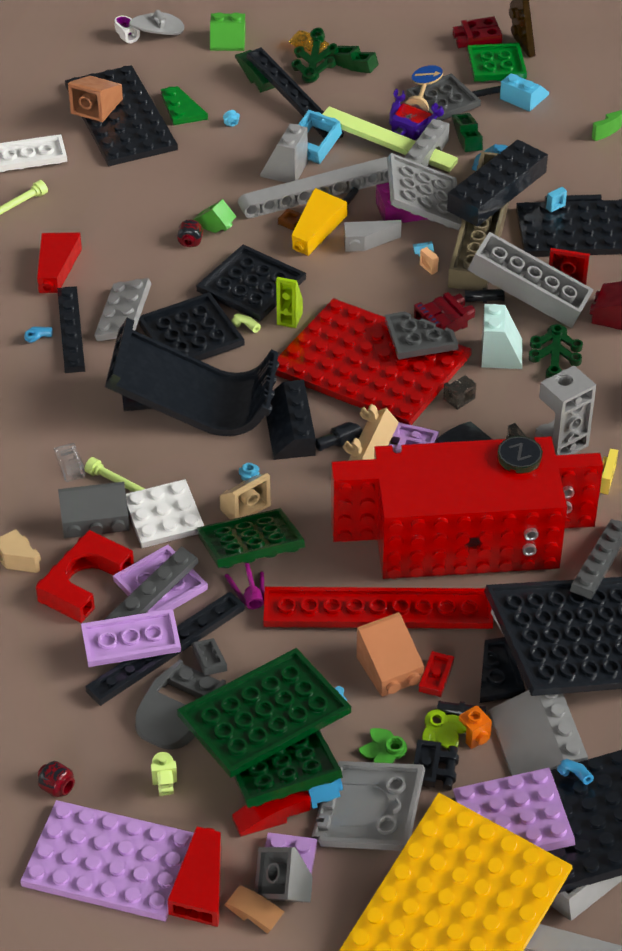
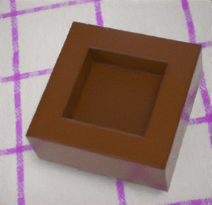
[278,208,302,231]

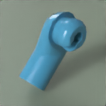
[24,327,53,343]

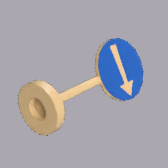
[405,65,443,112]

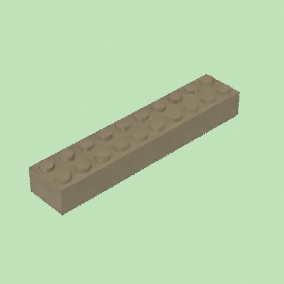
[448,151,510,290]

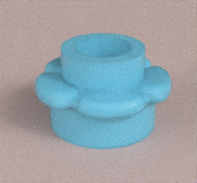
[223,110,240,127]
[238,463,259,481]

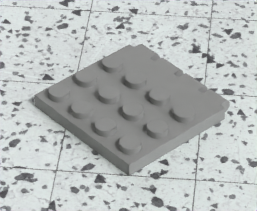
[311,761,425,851]

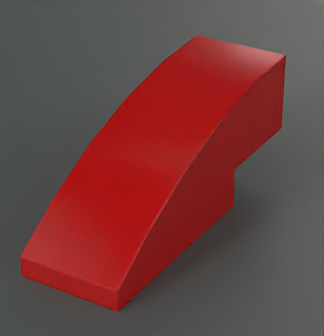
[232,791,311,837]

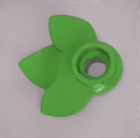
[359,728,407,763]

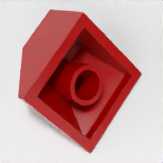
[549,248,590,285]

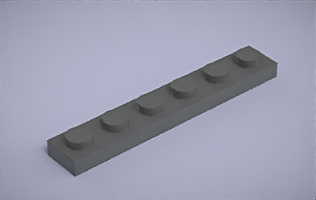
[570,519,622,599]
[104,546,199,620]

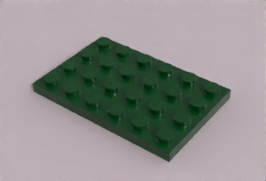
[177,648,352,778]

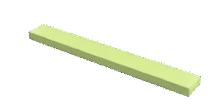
[322,106,458,173]

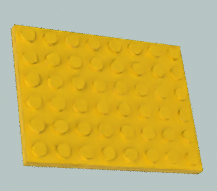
[339,793,573,951]

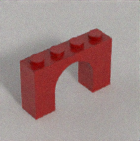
[36,530,134,623]

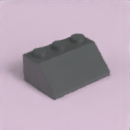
[58,482,130,538]

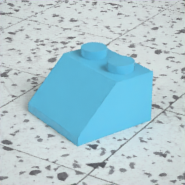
[500,73,549,112]

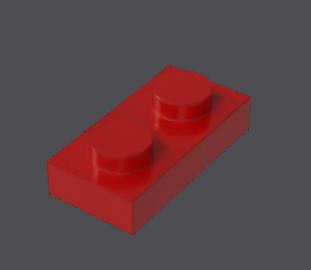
[419,651,454,697]

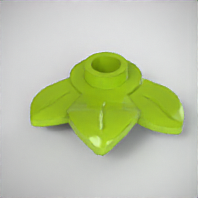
[422,709,467,749]

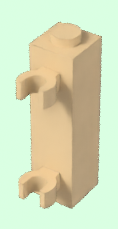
[343,404,399,461]

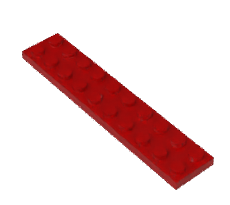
[263,587,493,629]

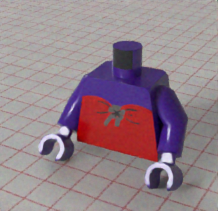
[389,89,444,140]

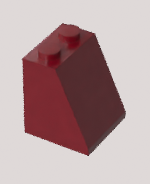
[589,281,622,330]

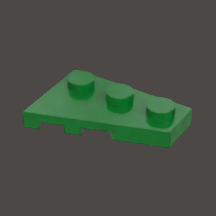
[161,86,208,126]

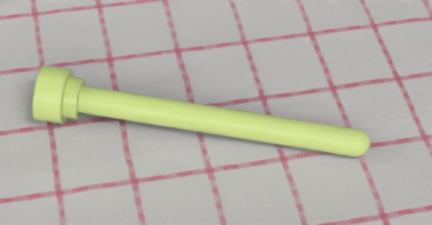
[0,180,48,215]
[84,457,145,492]

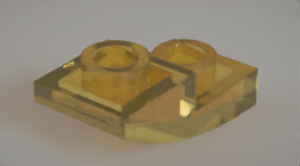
[289,30,329,53]

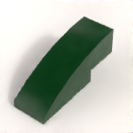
[324,46,379,73]
[235,50,275,93]
[452,113,483,152]

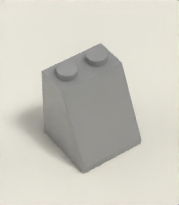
[260,124,308,183]

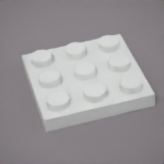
[126,479,204,548]

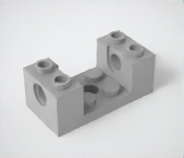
[535,366,596,455]

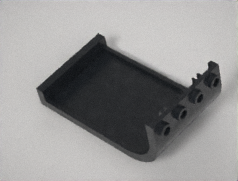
[105,317,279,436]

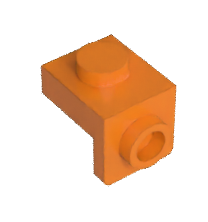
[459,706,492,749]

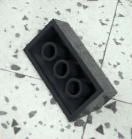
[266,380,316,460]

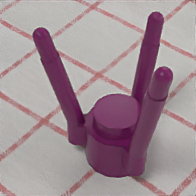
[225,563,264,610]

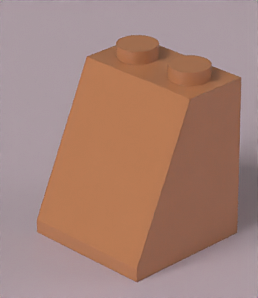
[68,76,123,122]
[357,612,424,697]

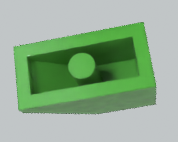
[193,199,236,233]

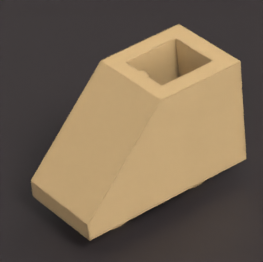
[0,529,41,573]

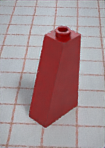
[37,232,82,293]
[168,826,222,927]

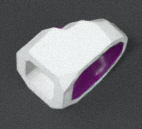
[114,15,140,44]

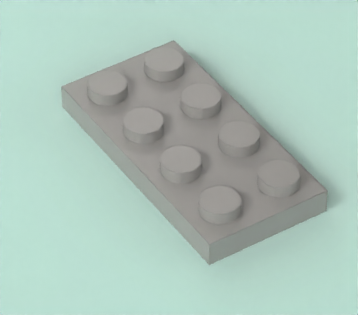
[94,278,151,341]

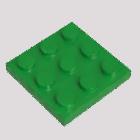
[467,43,527,82]

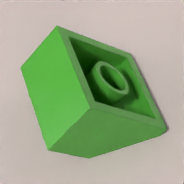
[210,12,246,51]

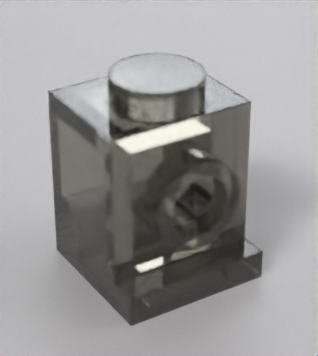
[443,375,476,410]

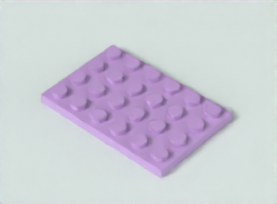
[21,800,194,922]

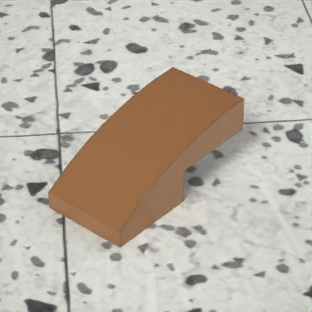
[224,885,284,934]

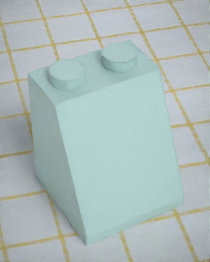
[481,304,522,369]

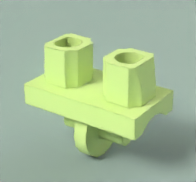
[151,752,177,796]

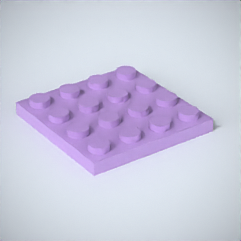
[453,768,575,851]

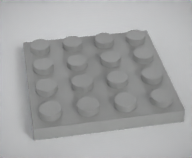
[387,152,462,230]

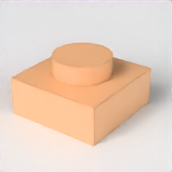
[420,247,439,275]

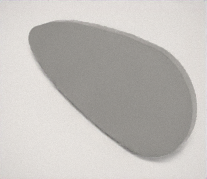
[129,10,184,35]

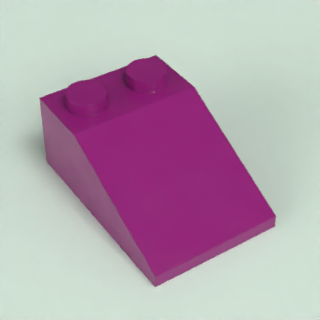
[376,183,427,223]

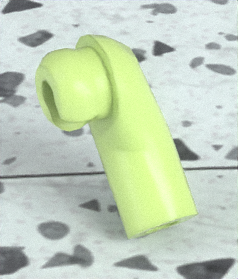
[231,313,261,333]

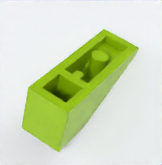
[276,277,303,328]

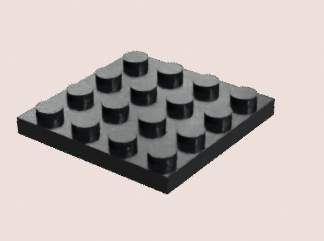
[196,244,306,321]
[138,292,245,361]

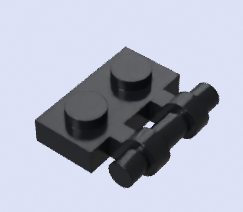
[414,739,459,791]

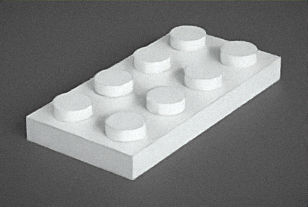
[0,134,67,172]

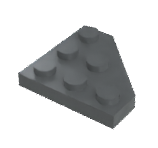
[385,311,458,359]

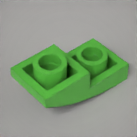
[592,110,622,141]

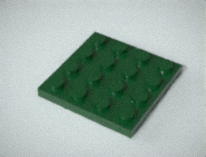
[197,508,305,568]
[234,730,343,808]

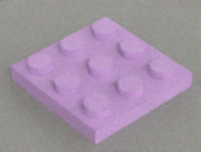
[113,545,208,613]

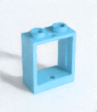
[298,110,342,164]

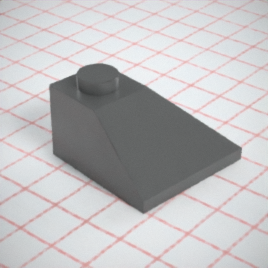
[254,847,313,903]

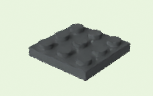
[407,73,481,121]

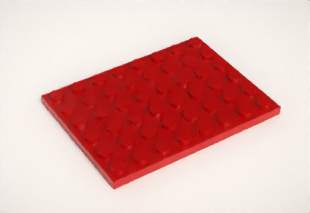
[275,298,472,425]

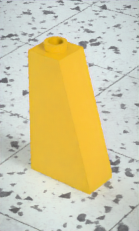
[292,188,347,256]

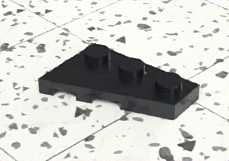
[479,637,526,703]

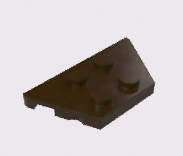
[509,0,536,57]

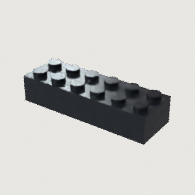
[447,139,548,227]

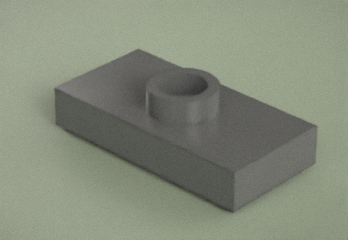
[192,638,227,676]

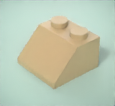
[220,473,271,520]

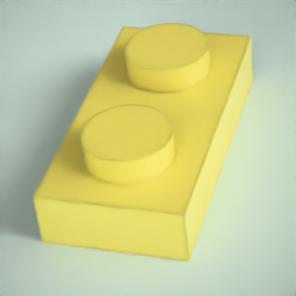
[600,449,619,495]

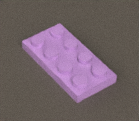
[81,609,181,667]

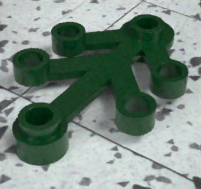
[291,27,339,83]
[529,324,583,379]

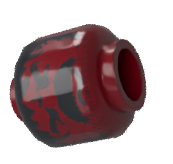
[177,220,203,247]
[38,761,75,797]

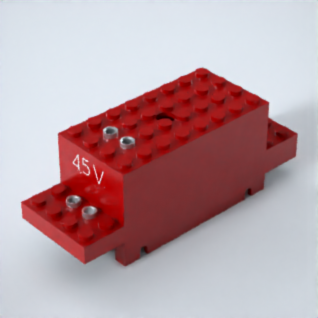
[331,436,603,579]

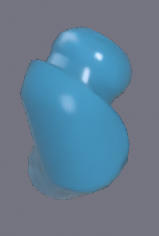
[557,759,594,785]

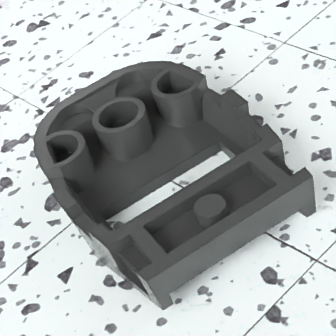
[135,660,226,750]

